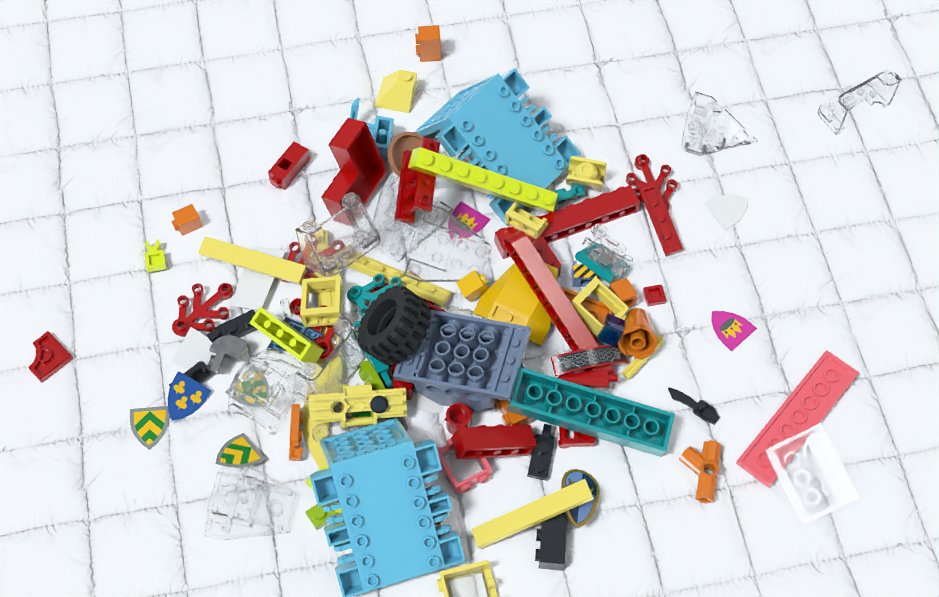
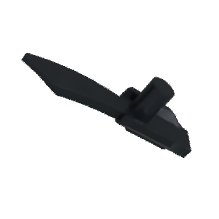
[668,387,720,425]

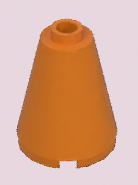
[618,308,658,359]

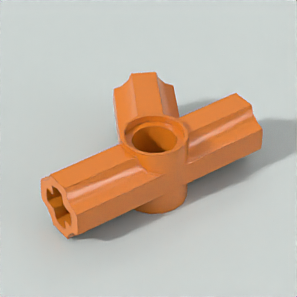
[679,440,721,504]

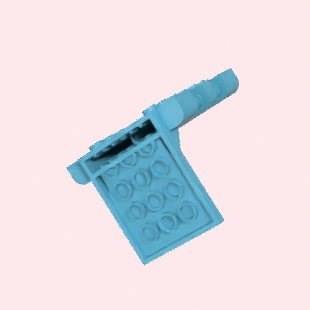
[414,68,581,224]
[310,418,466,597]

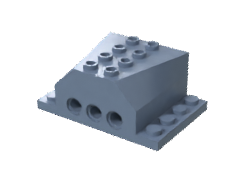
[393,310,531,412]

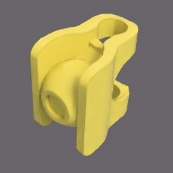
[566,156,607,191]

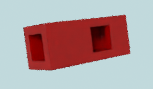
[268,141,310,190]

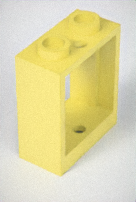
[300,276,344,327]
[571,277,629,339]

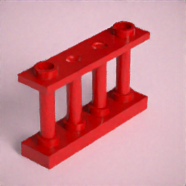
[394,137,440,225]

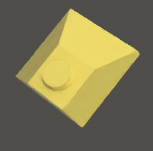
[375,70,418,113]

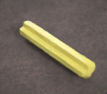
[622,334,664,380]

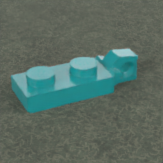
[555,184,585,202]

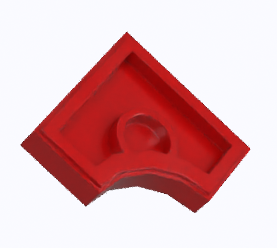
[28,331,73,383]

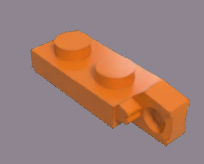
[288,404,304,461]

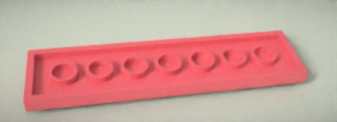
[736,350,859,488]

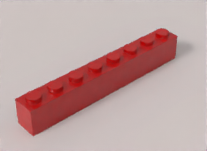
[494,185,640,259]

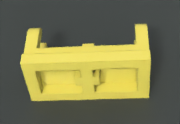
[505,202,548,239]

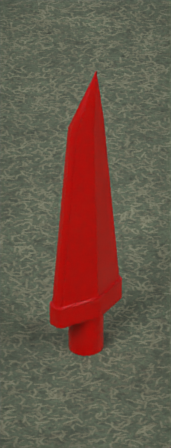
[557,369,618,388]

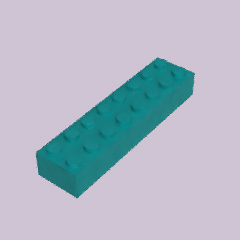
[506,367,675,457]

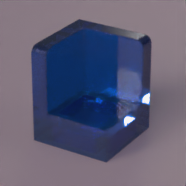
[597,313,625,347]

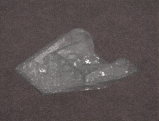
[367,173,453,263]
[403,205,493,282]

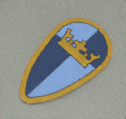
[561,469,600,529]

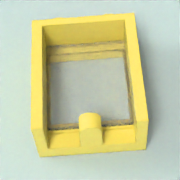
[437,560,498,597]

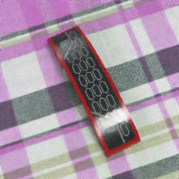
[551,344,628,377]

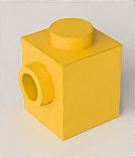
[456,270,489,302]

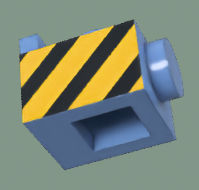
[572,261,600,287]

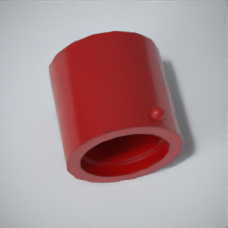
[444,403,473,435]

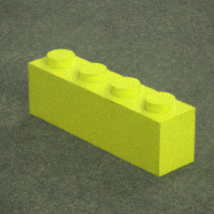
[250,307,324,367]

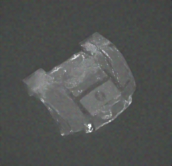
[227,348,317,436]

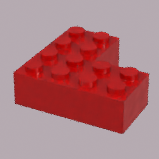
[321,118,388,226]

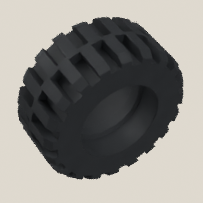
[357,286,431,365]

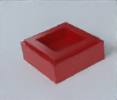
[642,284,667,307]

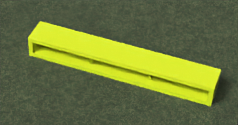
[408,147,558,213]

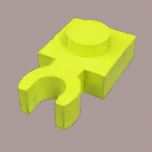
[144,239,167,273]

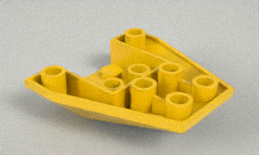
[473,263,558,346]

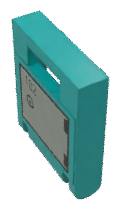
[575,242,631,284]

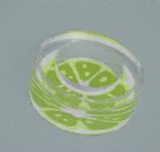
[280,298,293,318]

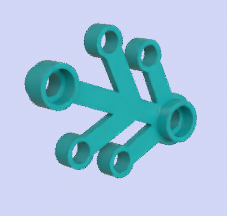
[347,274,403,318]

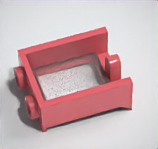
[436,438,492,494]

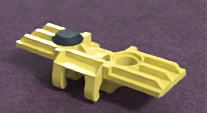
[309,382,407,429]

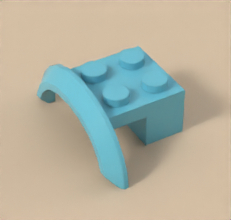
[350,98,394,160]

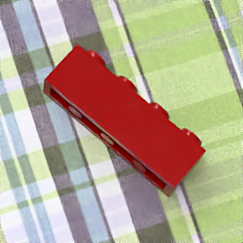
[451,423,537,459]

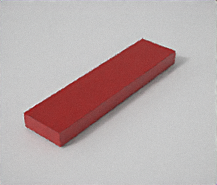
[639,183,683,257]

